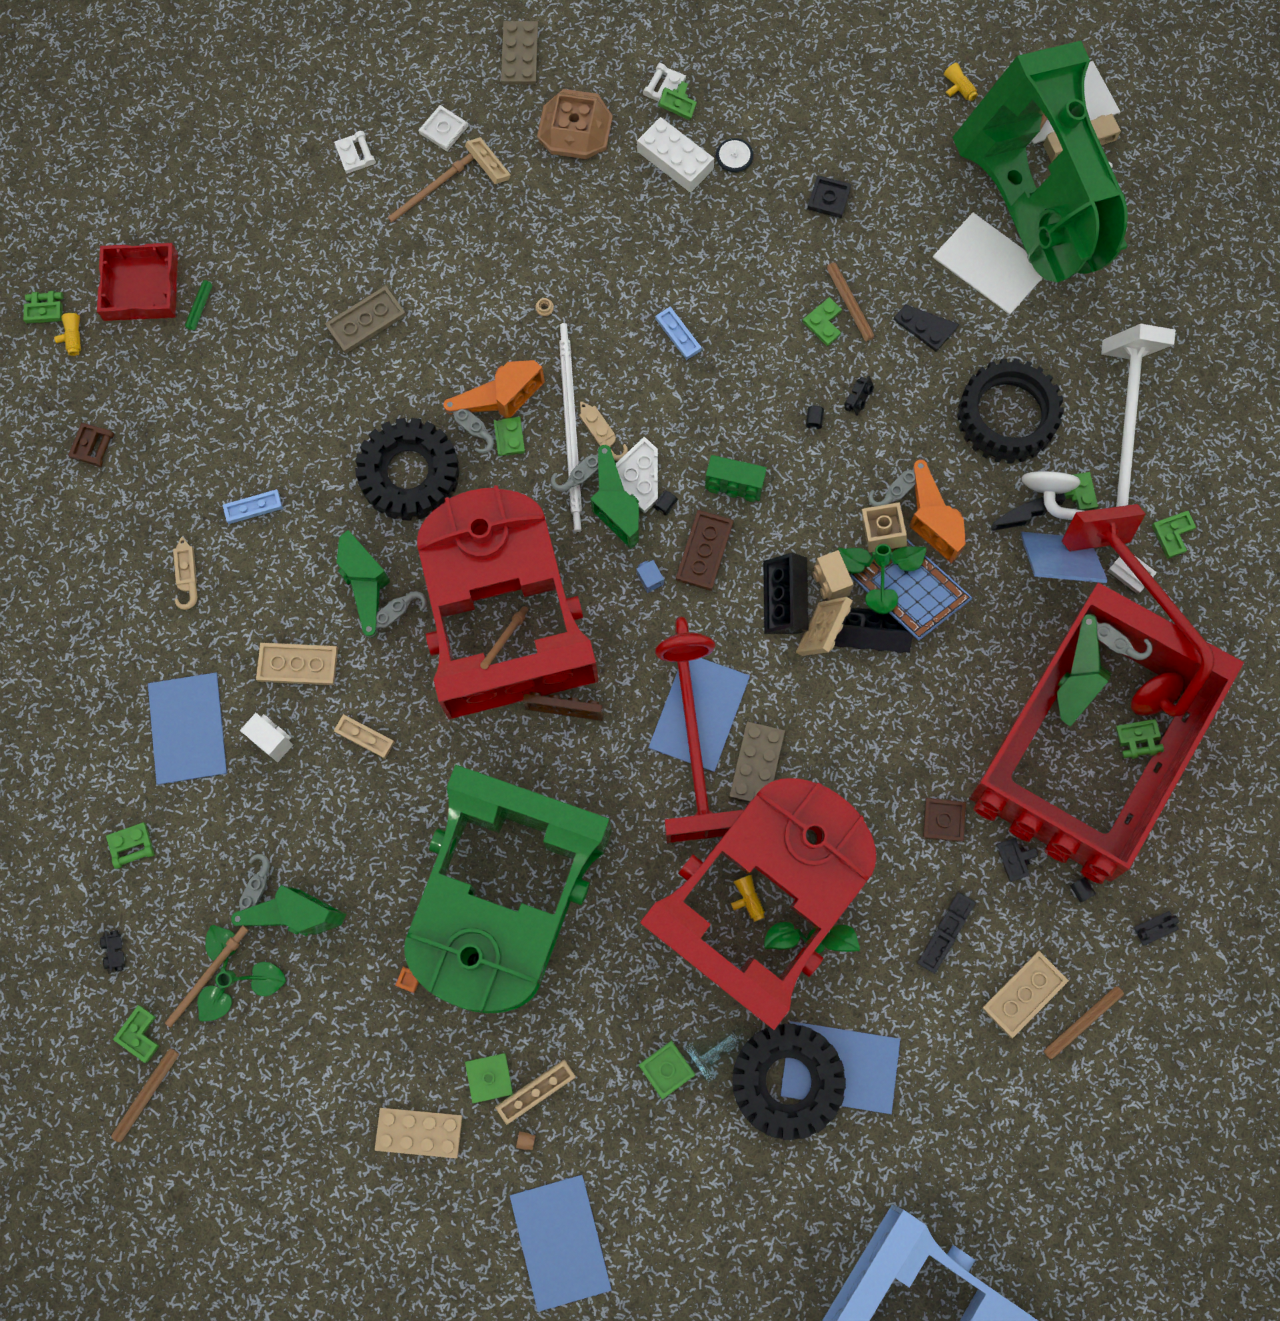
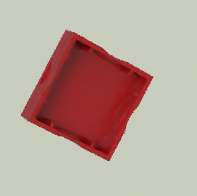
[97,243,178,321]

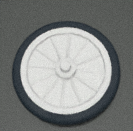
[716,138,753,172]

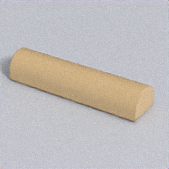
[495,1059,576,1125]

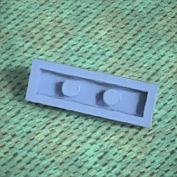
[655,307,702,360]
[223,489,283,524]

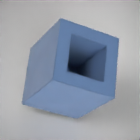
[636,560,664,593]

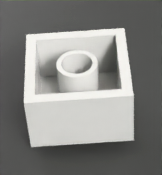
[240,713,293,762]

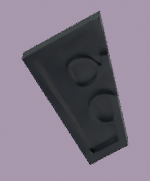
[893,304,960,352]

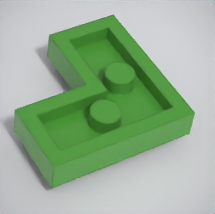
[802,297,842,347]
[1151,511,1196,559]
[113,1005,160,1063]

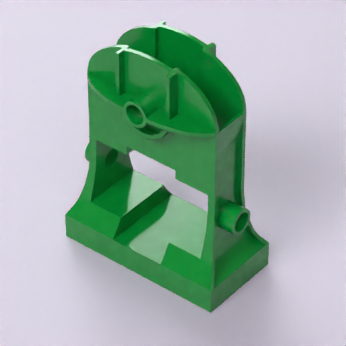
[952,41,1128,283]
[404,764,612,1014]

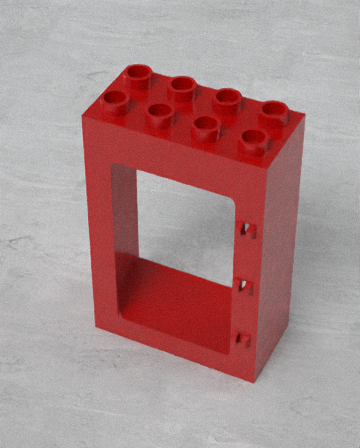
[969,582,1244,884]

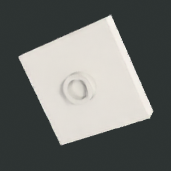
[419,105,468,151]

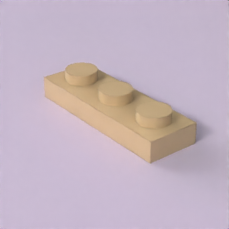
[465,137,511,184]
[334,714,395,759]

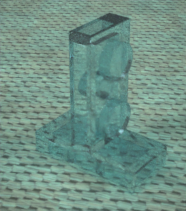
[684,1033,739,1083]

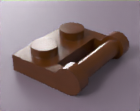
[68,422,114,467]

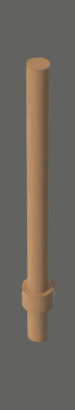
[387,153,474,223]
[480,606,528,669]
[165,925,249,1027]

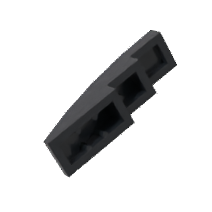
[991,493,1066,531]
[917,891,976,974]

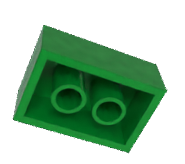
[705,455,767,502]

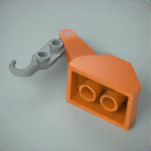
[443,360,545,454]
[868,460,966,564]

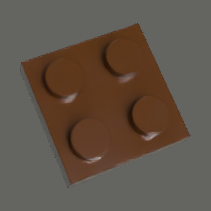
[923,798,966,842]

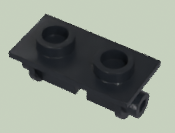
[844,376,874,416]
[1133,911,1179,946]
[100,930,125,974]

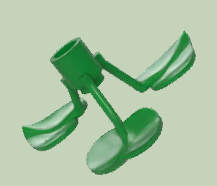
[838,544,927,614]
[764,922,860,953]
[197,925,286,1021]

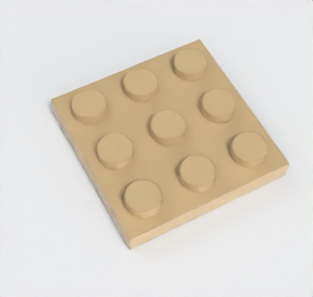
[796,597,853,656]

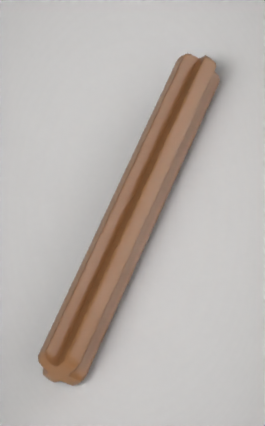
[827,262,874,342]
[1043,986,1124,1059]
[111,1048,179,1142]

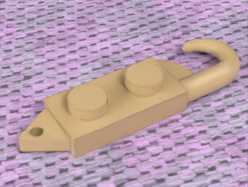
[579,402,628,461]
[173,537,198,610]

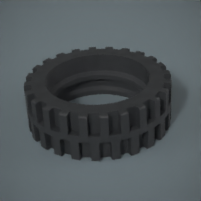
[957,358,1064,464]

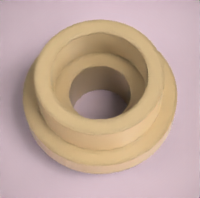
[536,298,554,316]

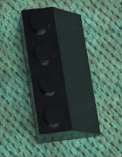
[763,552,809,634]
[834,607,913,653]

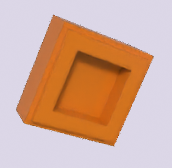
[395,967,419,993]

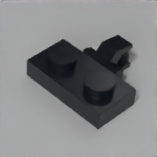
[996,838,1039,883]

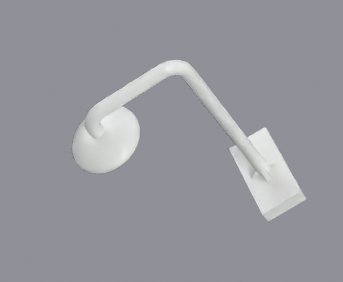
[1022,324,1175,520]

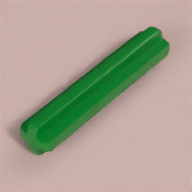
[185,280,212,331]

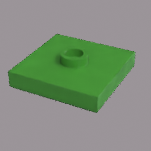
[639,1041,695,1100]
[465,1053,513,1103]

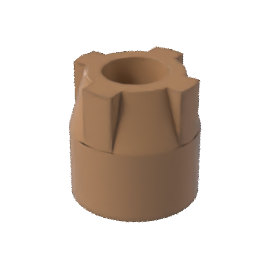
[516,1131,535,1150]

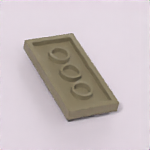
[501,21,538,85]
[325,286,406,354]
[729,722,785,802]

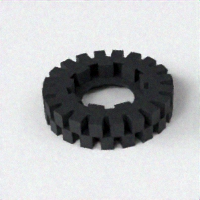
[355,418,459,520]
[732,1023,846,1140]

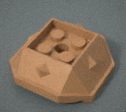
[537,89,613,159]

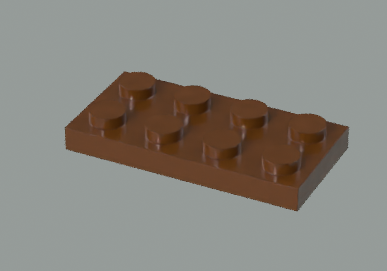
[675,510,734,591]
[523,692,604,721]

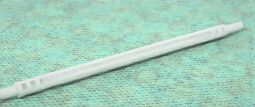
[559,323,582,532]

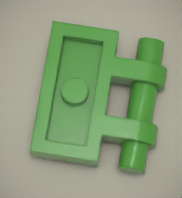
[23,291,64,324]
[1116,719,1164,759]

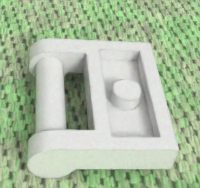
[643,63,686,101]
[334,131,376,174]

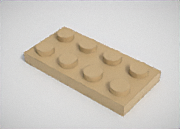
[256,643,338,685]
[982,951,1069,1038]
[375,1108,463,1158]

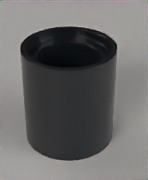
[806,406,824,429]
[653,490,678,516]
[1070,877,1096,903]

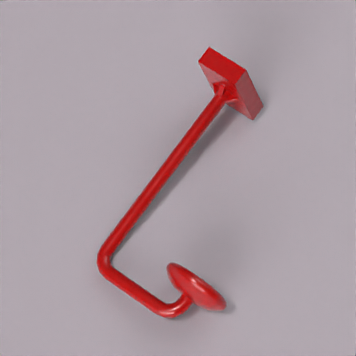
[1062,504,1214,717]
[655,617,743,843]

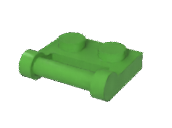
[106,822,155,869]

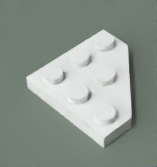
[616,437,658,514]

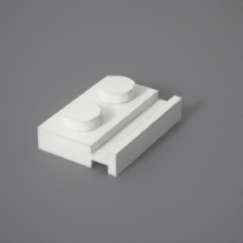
[1108,556,1157,594]

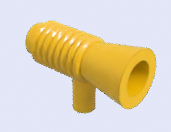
[944,63,978,102]
[54,313,81,356]
[731,875,765,922]

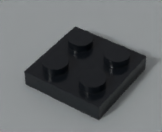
[807,175,852,218]

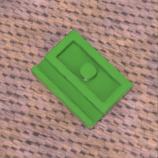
[494,417,525,457]

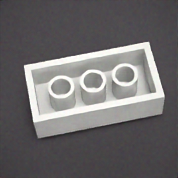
[637,117,714,193]

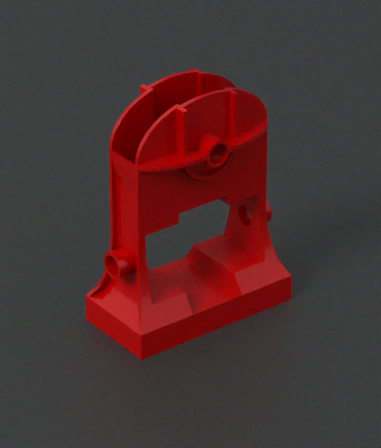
[417,485,599,720]
[639,778,876,1030]

